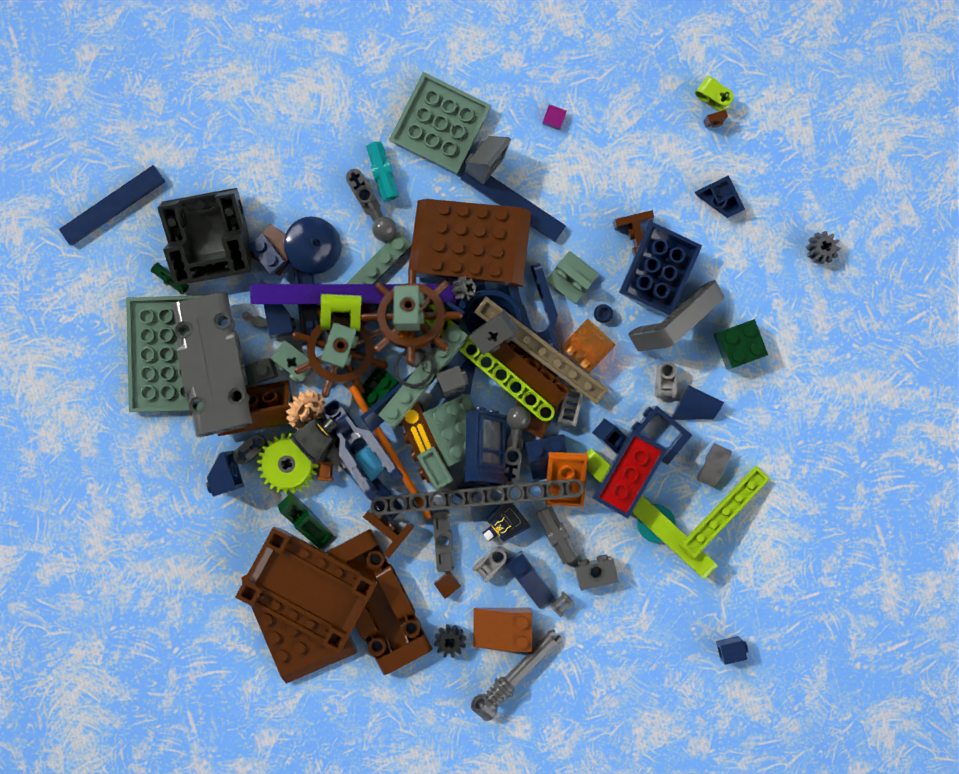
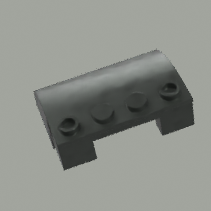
[157,188,251,286]

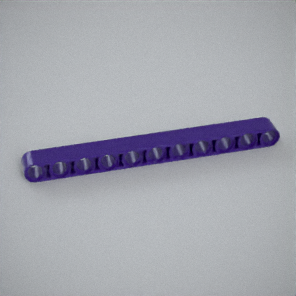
[250,284,461,304]

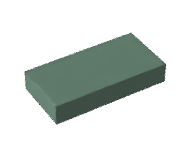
[417,446,454,490]

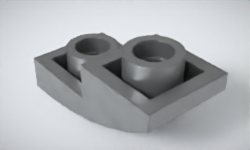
[697,443,732,488]

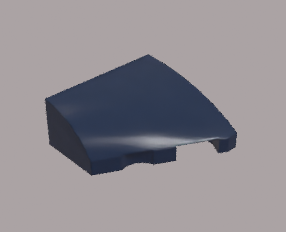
[695,175,745,218]

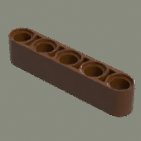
[489,332,569,407]

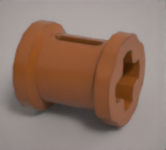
[317,461,334,481]

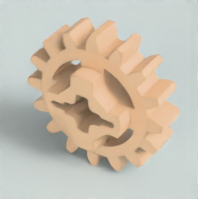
[286,390,327,430]

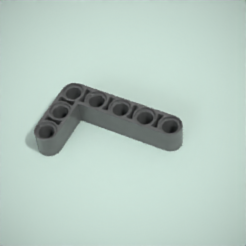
[628,280,725,351]

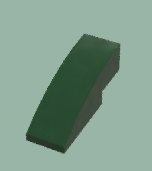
[277,492,334,549]

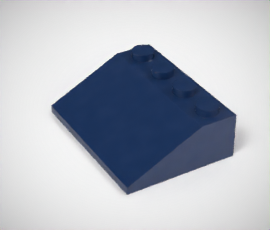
[619,221,702,317]

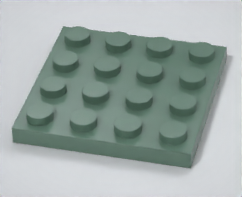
[389,72,491,175]

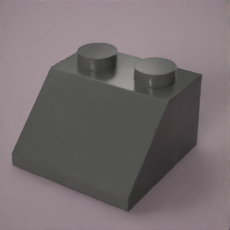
[465,136,511,185]

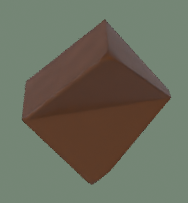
[434,571,461,599]

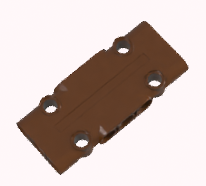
[326,529,433,675]

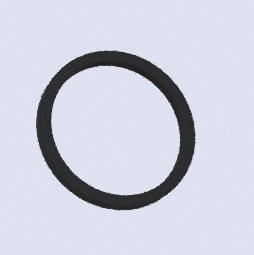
[394,349,434,388]

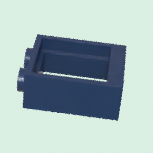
[630,406,692,465]

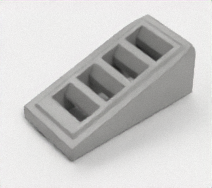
[556,386,584,429]

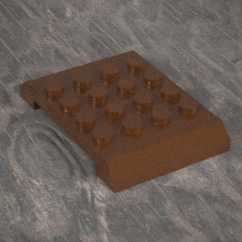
[408,199,531,287]
[235,526,378,654]
[241,575,358,684]

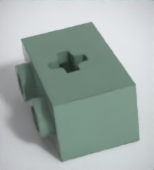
[271,340,314,383]

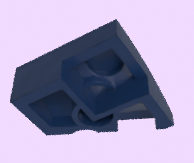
[671,385,724,420]

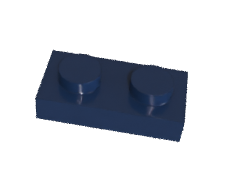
[248,234,287,276]

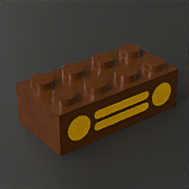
[398,401,450,483]

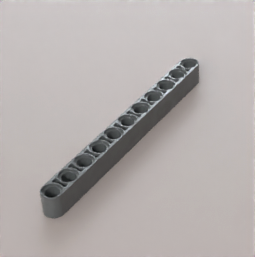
[370,478,584,515]

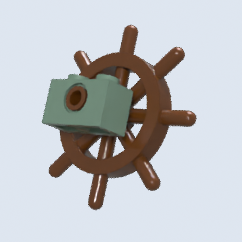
[361,269,463,365]
[292,305,389,398]

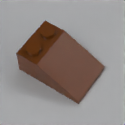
[473,608,532,652]

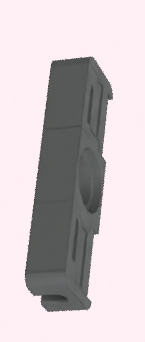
[433,510,454,572]

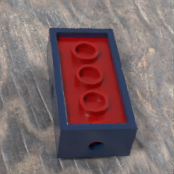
[592,430,668,519]

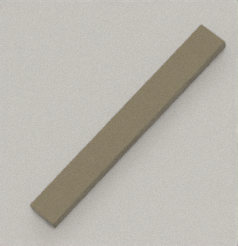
[474,297,609,405]

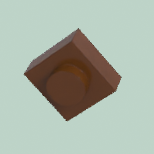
[703,109,728,128]

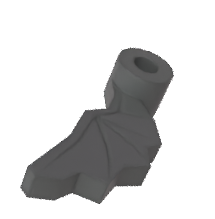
[242,311,268,328]

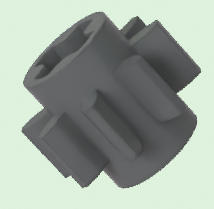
[452,276,476,301]

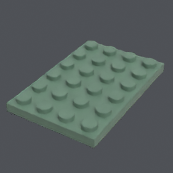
[126,295,204,412]

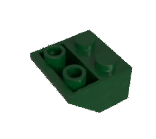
[362,367,400,408]

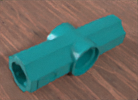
[366,141,399,202]

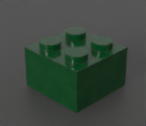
[713,319,768,370]

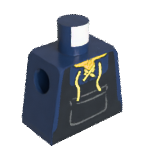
[482,503,531,542]

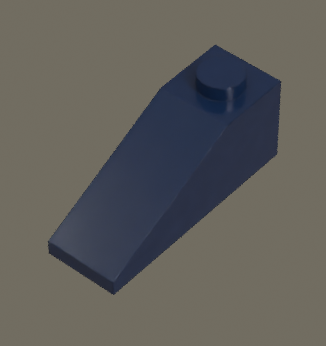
[259,279,296,339]
[592,418,627,454]
[506,550,555,609]

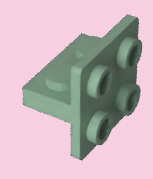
[546,251,598,304]

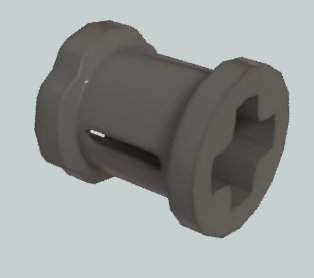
[549,591,575,617]

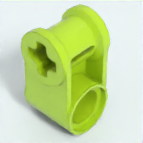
[695,76,734,111]

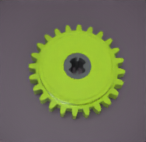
[257,433,320,494]

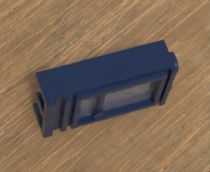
[465,407,507,486]

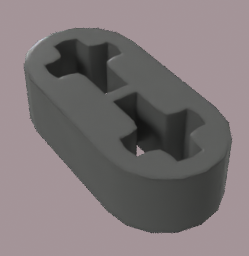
[233,435,267,464]

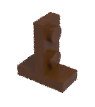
[613,210,654,257]
[363,509,414,558]

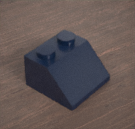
[524,434,567,479]
[206,450,244,497]

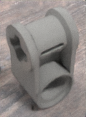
[655,362,677,398]
[472,546,507,583]

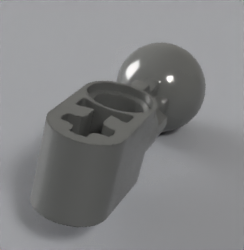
[346,169,396,241]
[504,406,531,484]

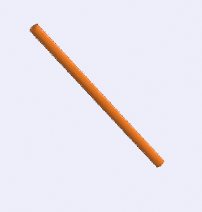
[348,385,433,520]

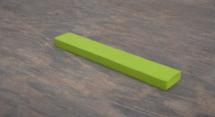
[679,465,770,559]

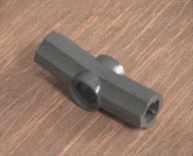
[537,505,578,565]

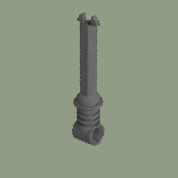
[471,629,562,721]

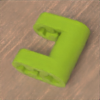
[320,294,361,332]

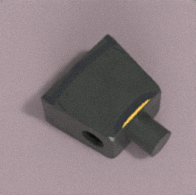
[289,417,339,464]

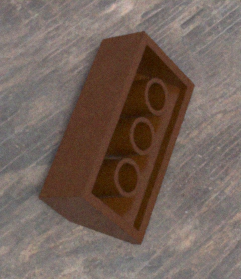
[218,380,293,436]

